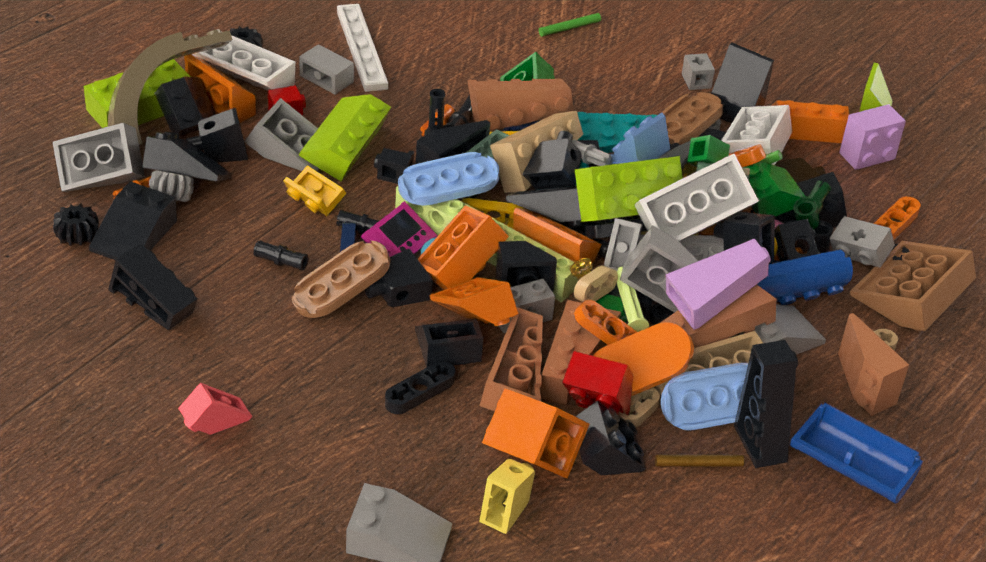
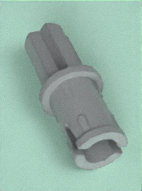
[572,140,612,166]

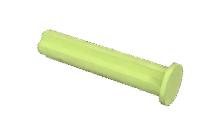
[617,267,649,332]

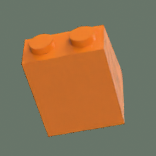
[482,388,590,479]

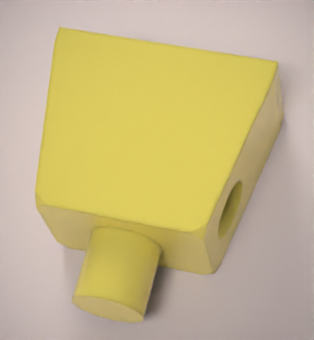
[479,459,535,534]

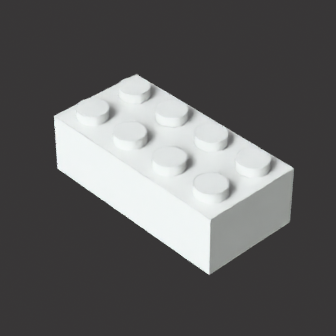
[721,105,792,165]
[635,154,759,242]

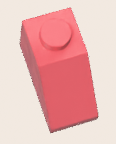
[178,383,252,435]

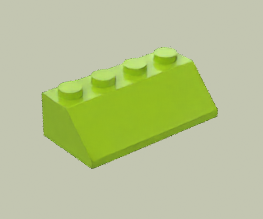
[298,94,391,182]

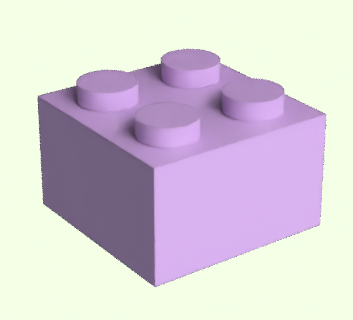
[839,104,906,170]

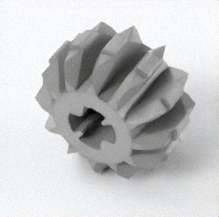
[149,170,194,202]

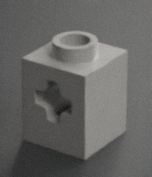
[682,53,715,90]

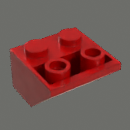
[562,351,633,415]

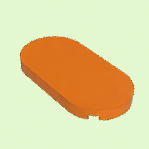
[593,322,694,396]

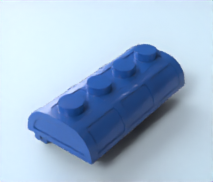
[757,249,853,305]
[790,403,923,504]

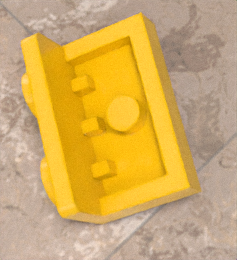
[283,165,346,216]

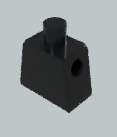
[186,108,248,163]
[523,131,582,190]
[714,212,775,264]
[365,249,433,307]

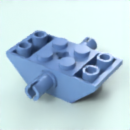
[611,113,670,165]

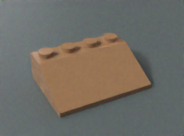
[850,241,976,331]

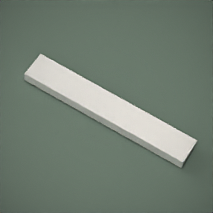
[337,4,388,92]

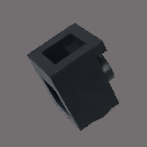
[374,148,414,184]

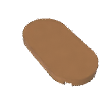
[661,92,723,145]
[292,241,390,318]

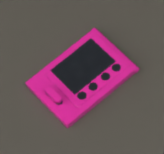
[361,201,437,257]

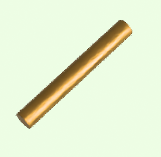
[655,455,744,467]

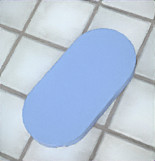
[398,152,499,206]
[661,362,748,430]

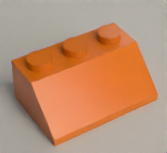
[184,54,256,123]
[771,100,849,143]
[418,205,509,290]
[513,207,602,273]
[429,277,518,326]

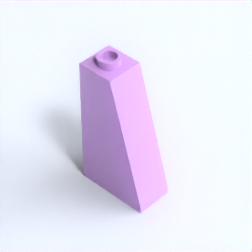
[666,239,770,330]

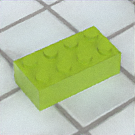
[84,59,191,128]
[575,156,683,222]

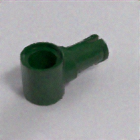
[793,181,831,229]

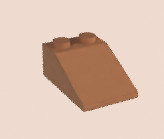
[838,313,909,416]

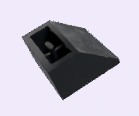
[415,318,483,367]
[575,401,646,476]

